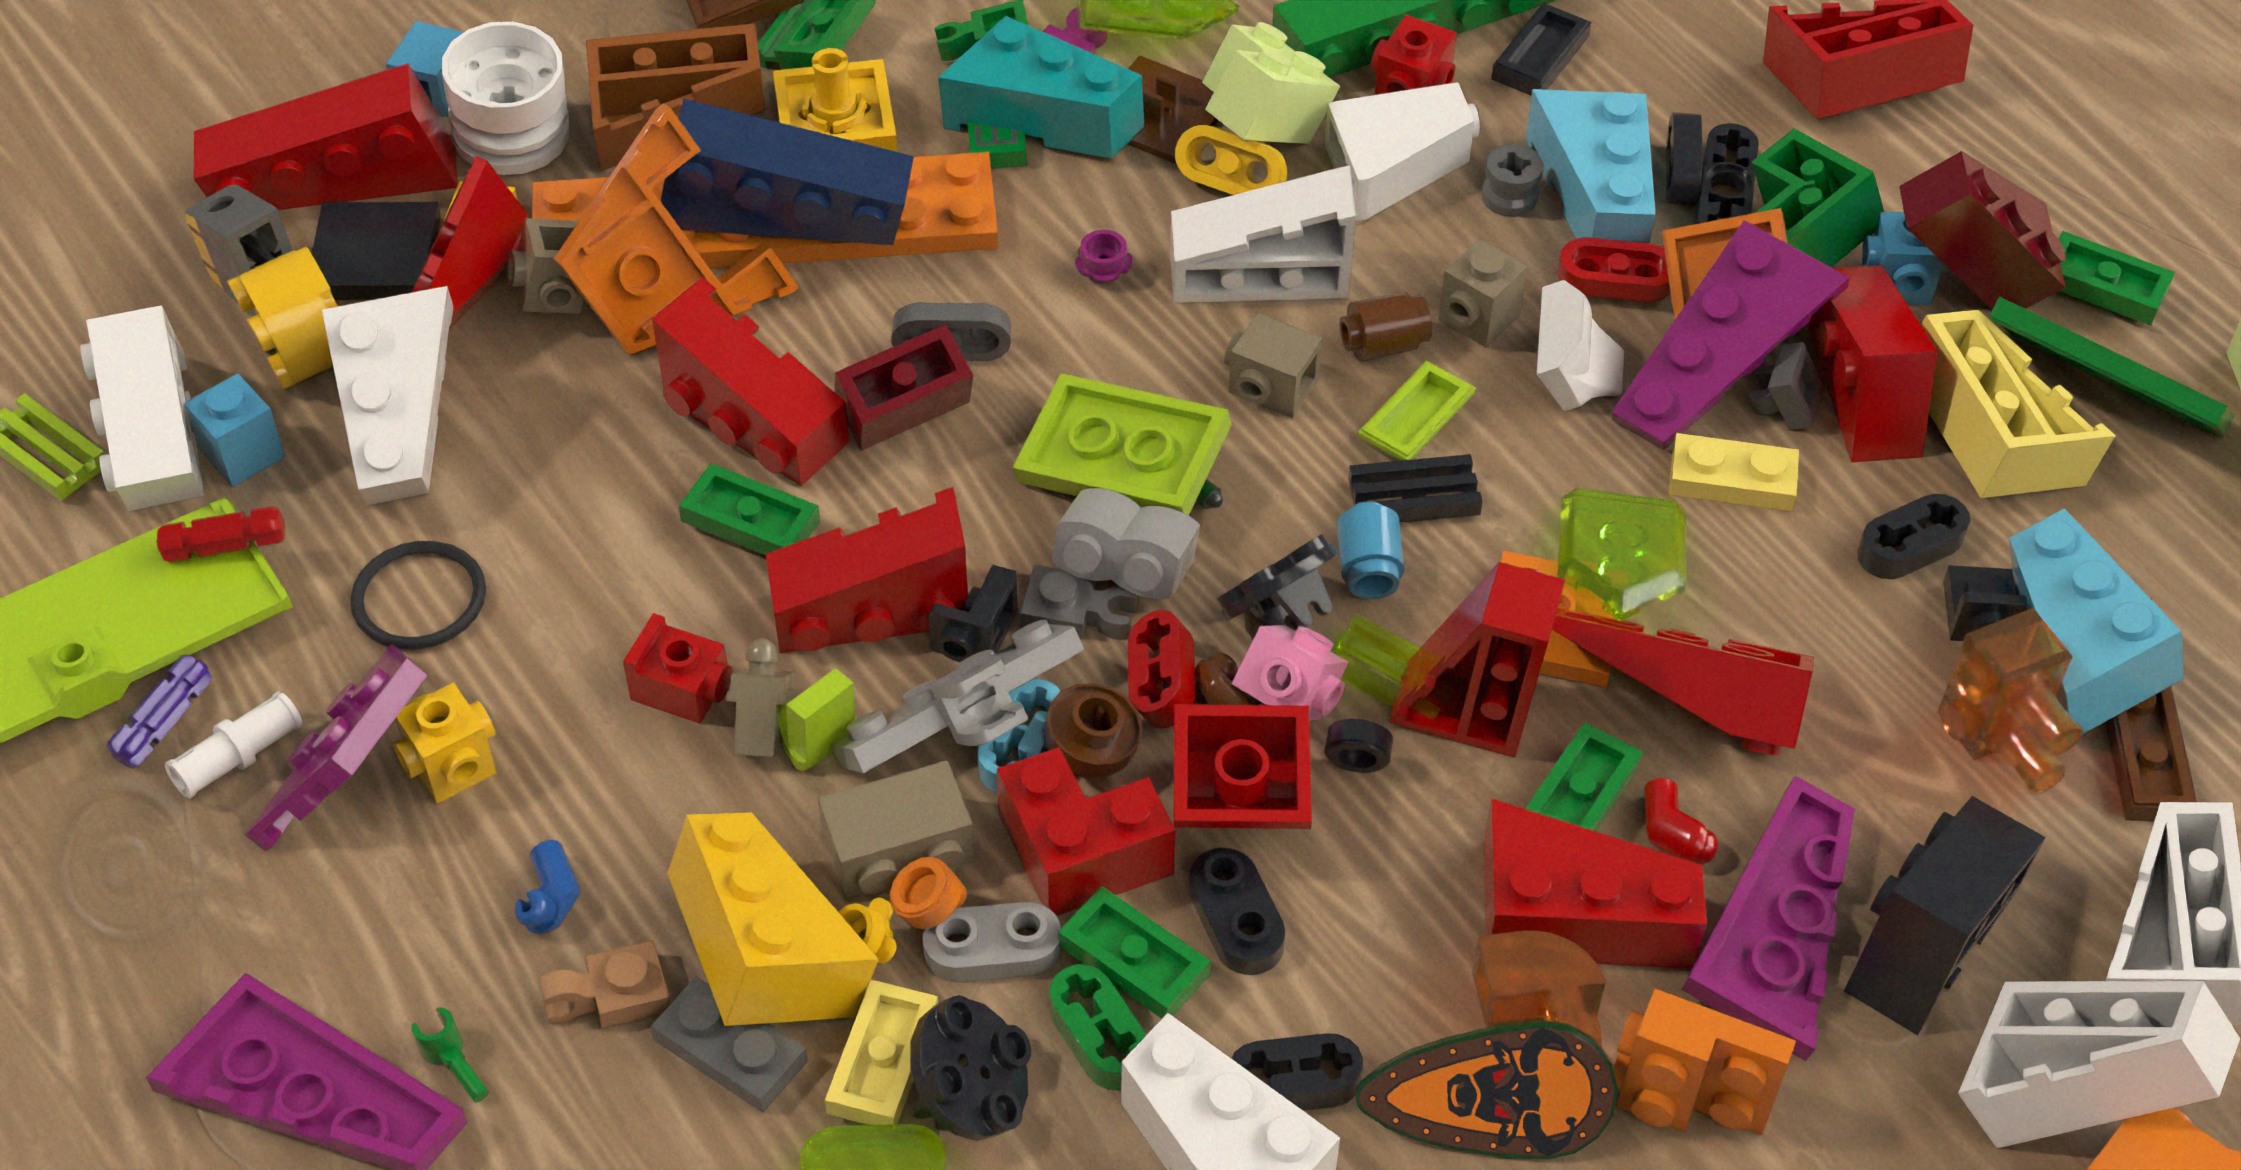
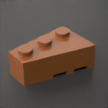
[586,24,765,171]

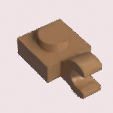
[539,939,670,1028]

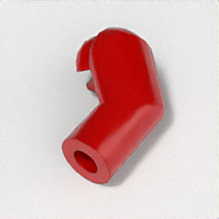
[1644,778,1718,865]

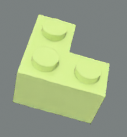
[1202,22,1340,144]

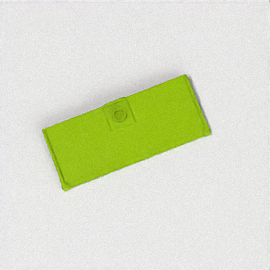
[0,496,293,744]

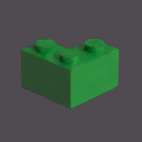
[1751,128,1884,268]

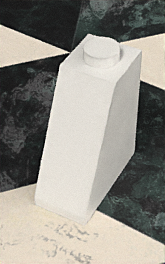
[1324,82,1480,222]

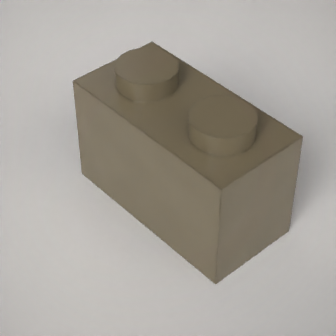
[818,760,975,900]

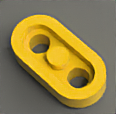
[1175,125,1287,195]

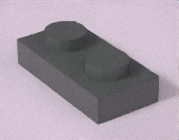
[650,976,808,1113]

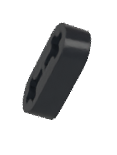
[1666,112,1703,205]
[1857,494,1970,579]
[1231,1033,1363,1111]

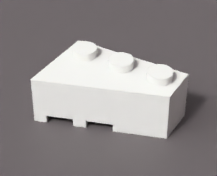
[80,305,204,511]
[2106,802,2241,1025]

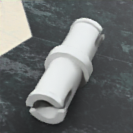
[165,691,303,799]

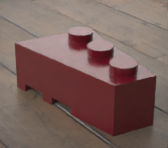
[1899,151,2066,309]

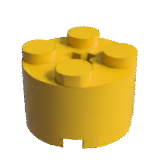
[227,246,338,390]

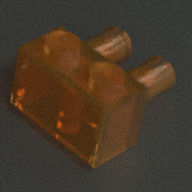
[1937,608,2084,795]

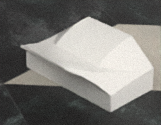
[1537,280,1624,411]

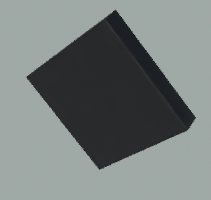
[312,202,441,300]

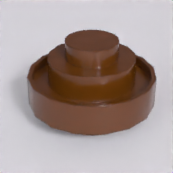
[1042,683,1143,777]

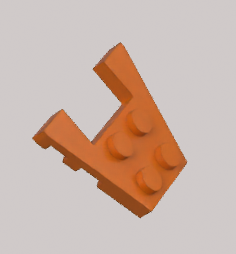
[554,103,799,355]

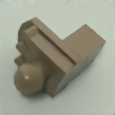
[726,638,797,757]

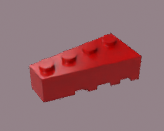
[194,63,458,210]

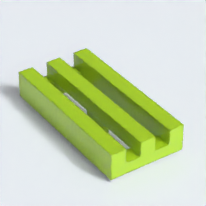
[0,393,105,502]

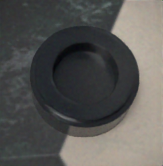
[1324,719,1393,773]

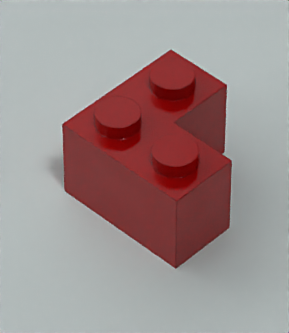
[997,747,1176,916]

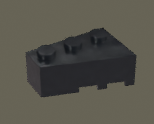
[1844,796,2046,1036]

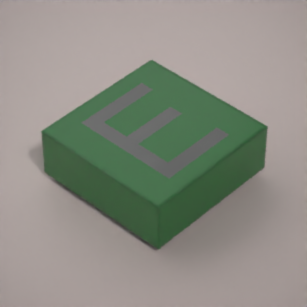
[967,121,1027,169]

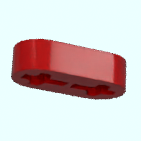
[1128,610,1196,729]

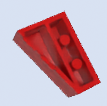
[1804,265,1938,463]
[652,276,849,486]
[1483,798,1707,968]

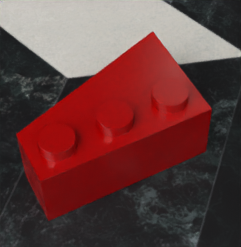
[1763,0,1974,119]
[765,486,968,653]
[1389,562,1565,758]

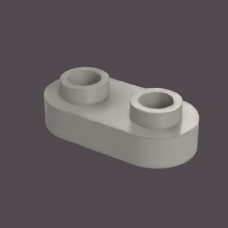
[923,902,1061,982]

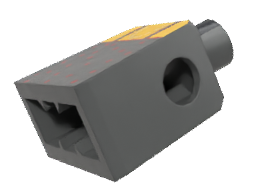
[185,185,293,317]

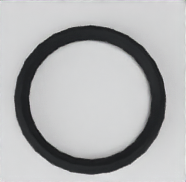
[350,541,486,649]

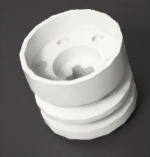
[442,21,570,175]

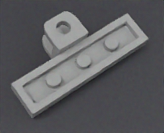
[831,620,1085,773]

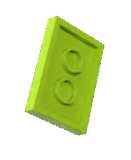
[1012,373,1232,516]

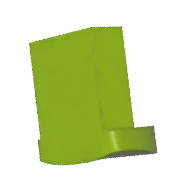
[780,668,857,771]

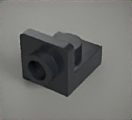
[928,564,1018,662]
[1943,565,2028,645]

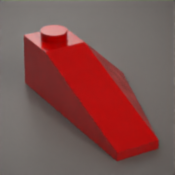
[1552,608,1814,755]

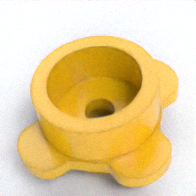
[838,897,896,964]

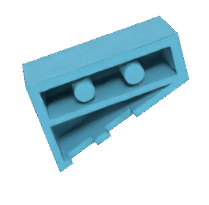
[2009,508,2184,740]

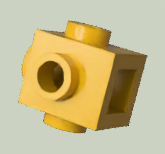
[392,682,497,804]

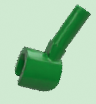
[411,1007,489,1103]

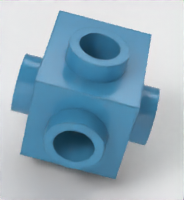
[1862,212,1950,305]

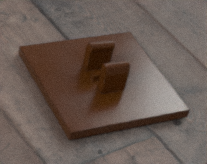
[1127,55,1218,164]

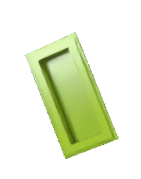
[1357,360,1476,461]

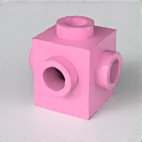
[1232,625,1349,721]

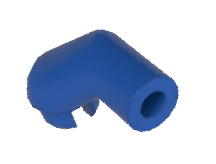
[515,840,580,934]

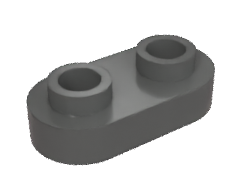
[891,302,1011,361]

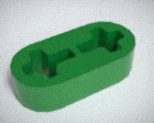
[1050,964,1146,1091]

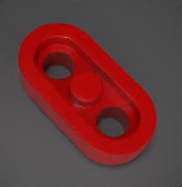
[1557,237,1671,302]

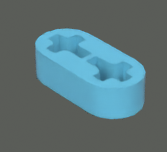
[977,678,1060,793]

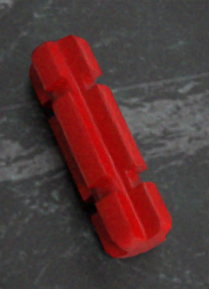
[156,506,285,563]

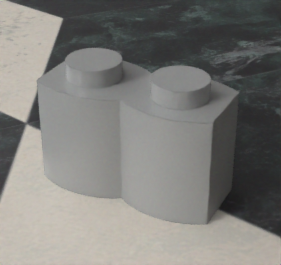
[1052,488,1200,599]

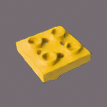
[773,48,897,152]

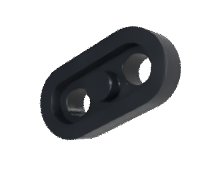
[1189,848,1285,975]

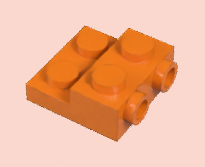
[1613,988,1796,1135]

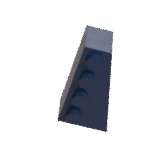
[660,99,914,245]

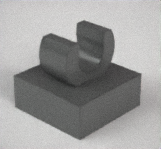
[1749,342,1824,430]

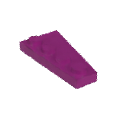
[1612,220,1849,450]
[1681,775,1855,1061]
[146,973,467,1170]

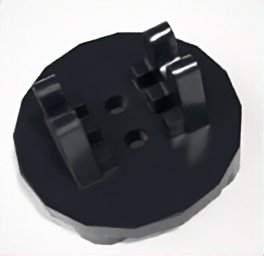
[1217,534,1337,629]
[910,995,1031,1141]

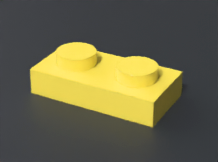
[1669,433,1799,512]
[825,980,938,1132]

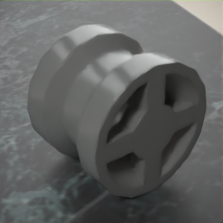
[1482,144,1543,217]

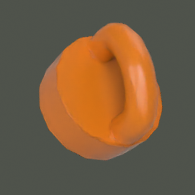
[889,857,967,929]

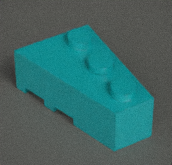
[938,16,1144,158]

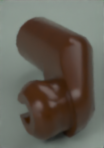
[1195,652,1254,705]

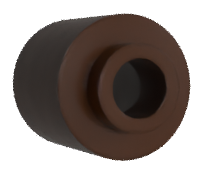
[1339,292,1432,361]

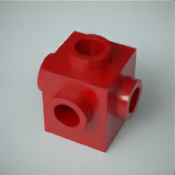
[1371,15,1457,95]

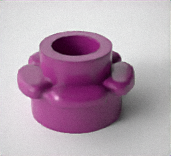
[1075,230,1133,283]

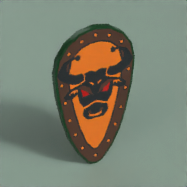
[1356,1020,1618,1159]

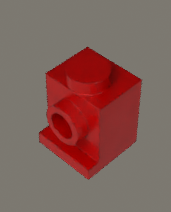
[623,613,733,724]

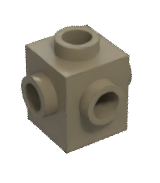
[507,218,584,314]

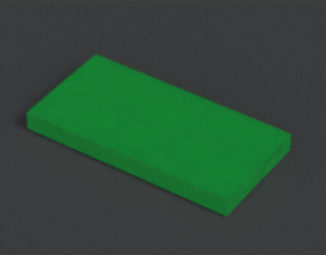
[1989,297,2234,437]

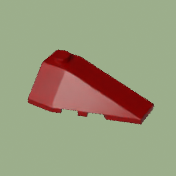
[411,156,528,330]

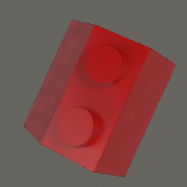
[1173,704,1312,829]

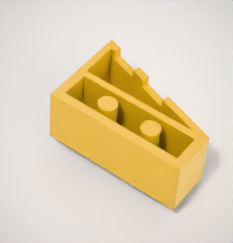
[667,812,879,1026]

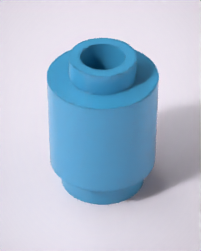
[1337,501,1405,599]

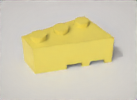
[1921,310,2116,498]

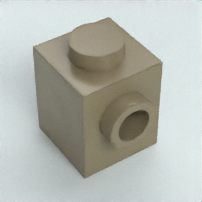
[1438,238,1528,348]
[1224,313,1323,418]

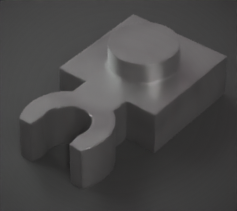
[1020,564,1137,640]

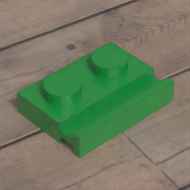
[758,0,876,69]

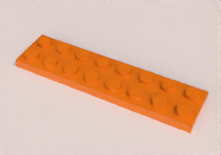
[532,152,998,269]

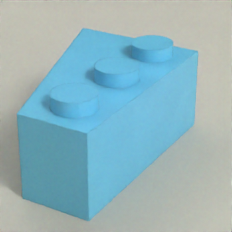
[1525,89,1656,244]

